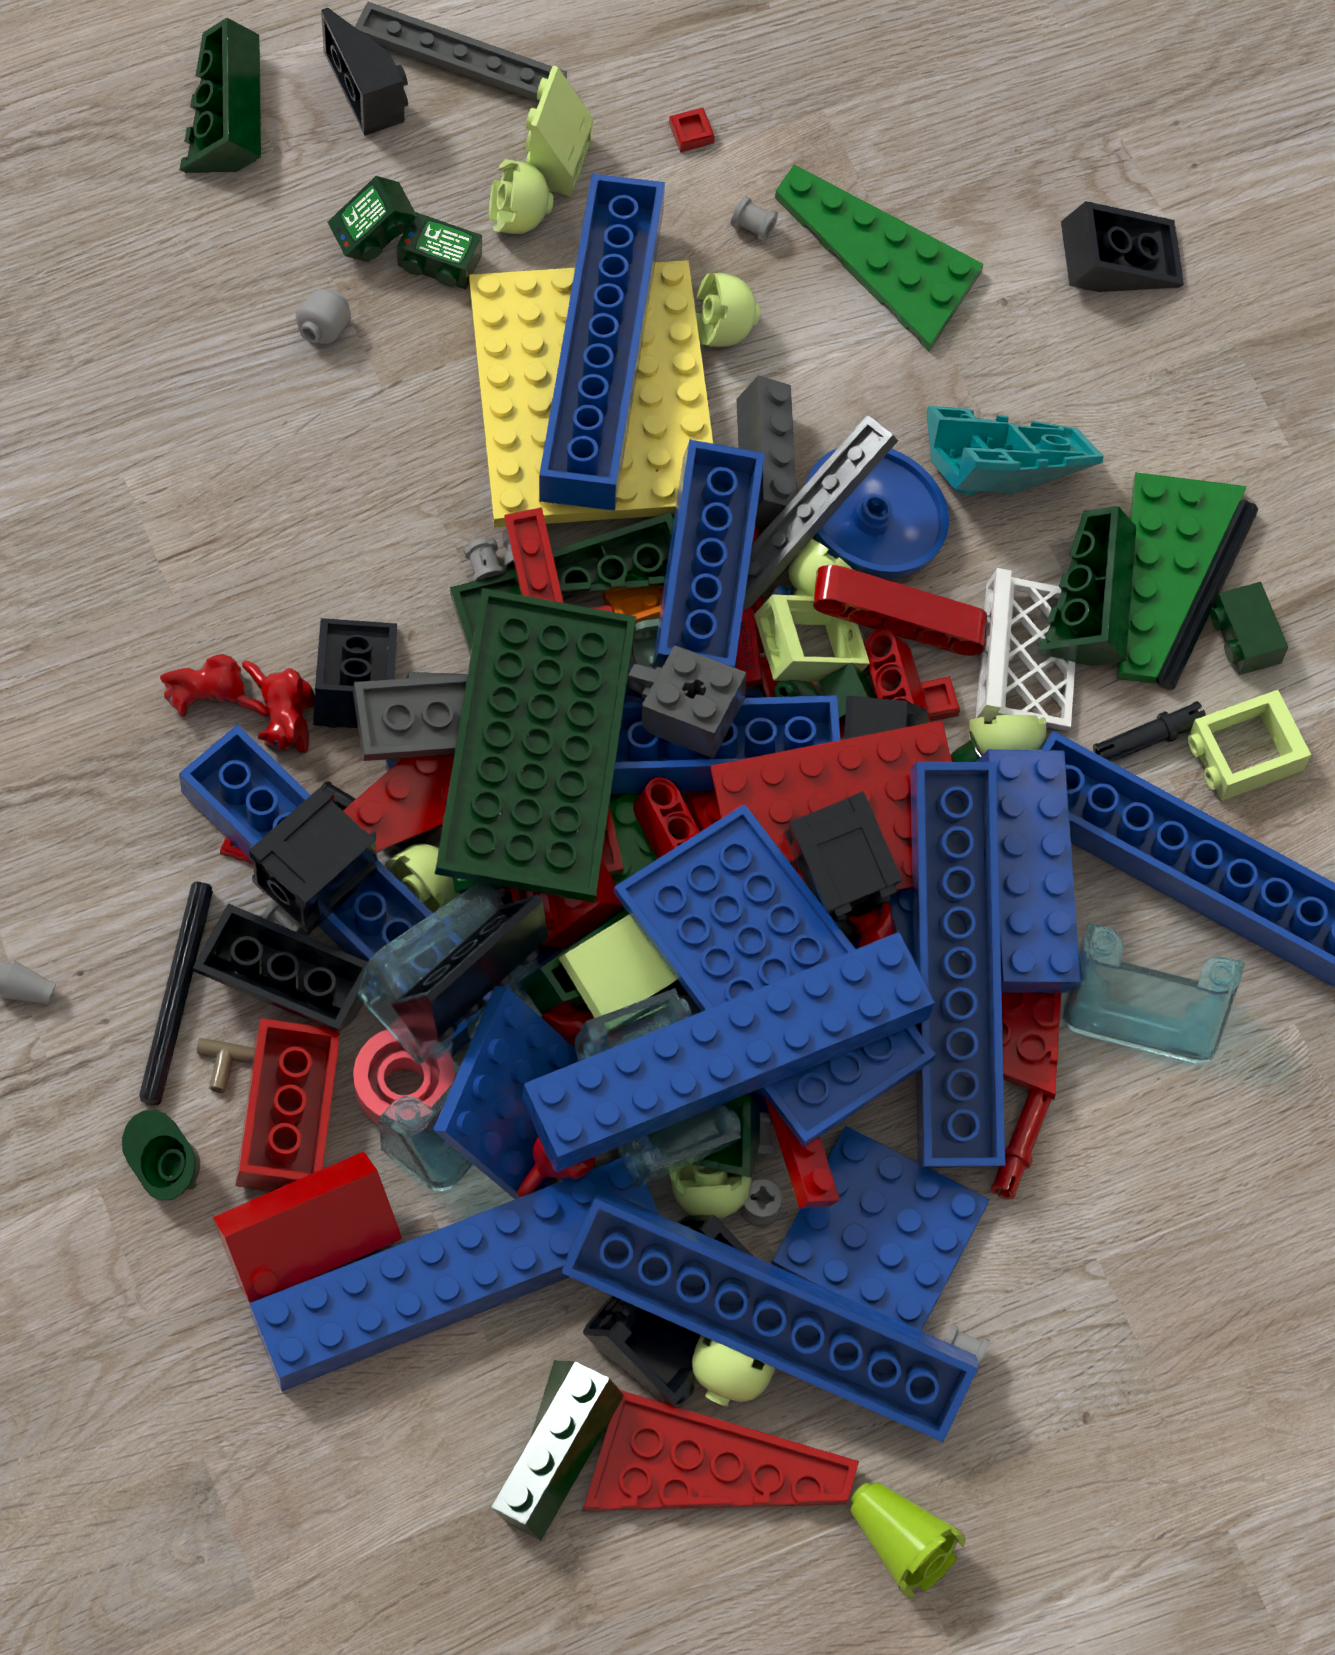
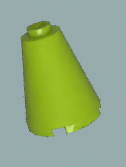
[851,1482,966,1598]

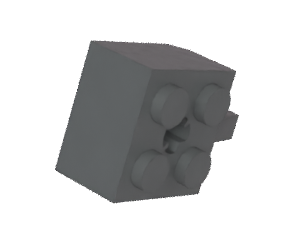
[627,645,746,759]

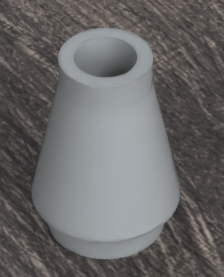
[0,961,56,1005]

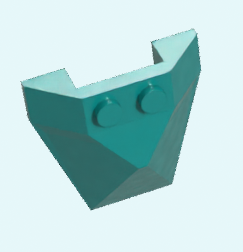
[926,406,1104,495]

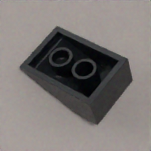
[321,8,408,136]
[1061,201,1184,292]
[313,618,397,728]

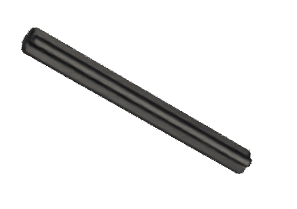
[1156,500,1258,690]
[139,881,213,1105]

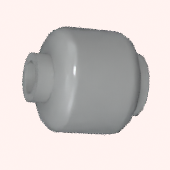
[296,289,351,345]

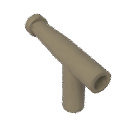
[197,1038,254,1093]

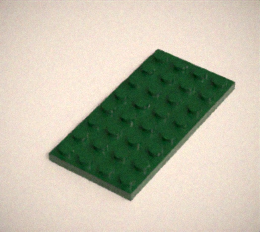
[435,588,636,903]

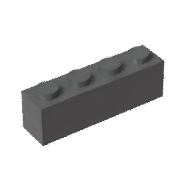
[736,375,799,530]

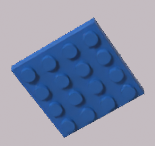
[433,986,584,1199]
[771,1126,990,1331]

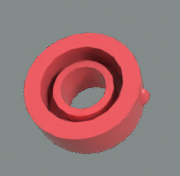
[353,1026,455,1133]

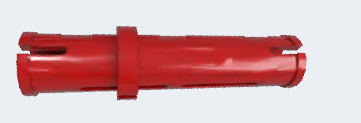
[991,1090,1052,1199]

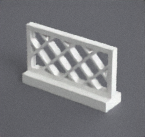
[976,568,1075,731]

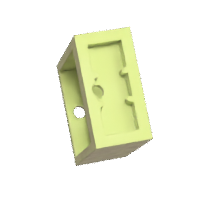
[754,594,870,682]
[1188,690,1311,801]

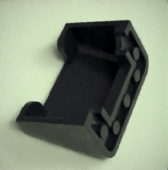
[583,1215,753,1406]

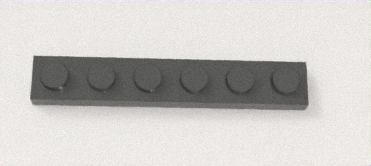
[355,1,567,102]
[743,415,898,609]

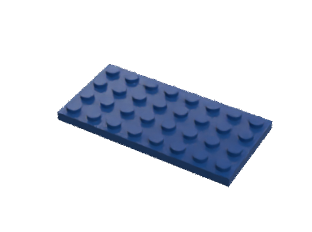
[613,804,936,1147]

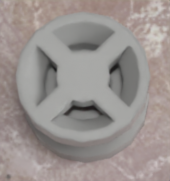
[741,1178,783,1227]

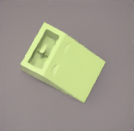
[525,65,593,197]

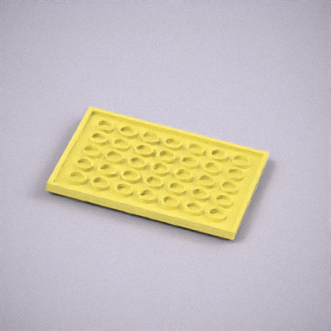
[469,260,713,527]

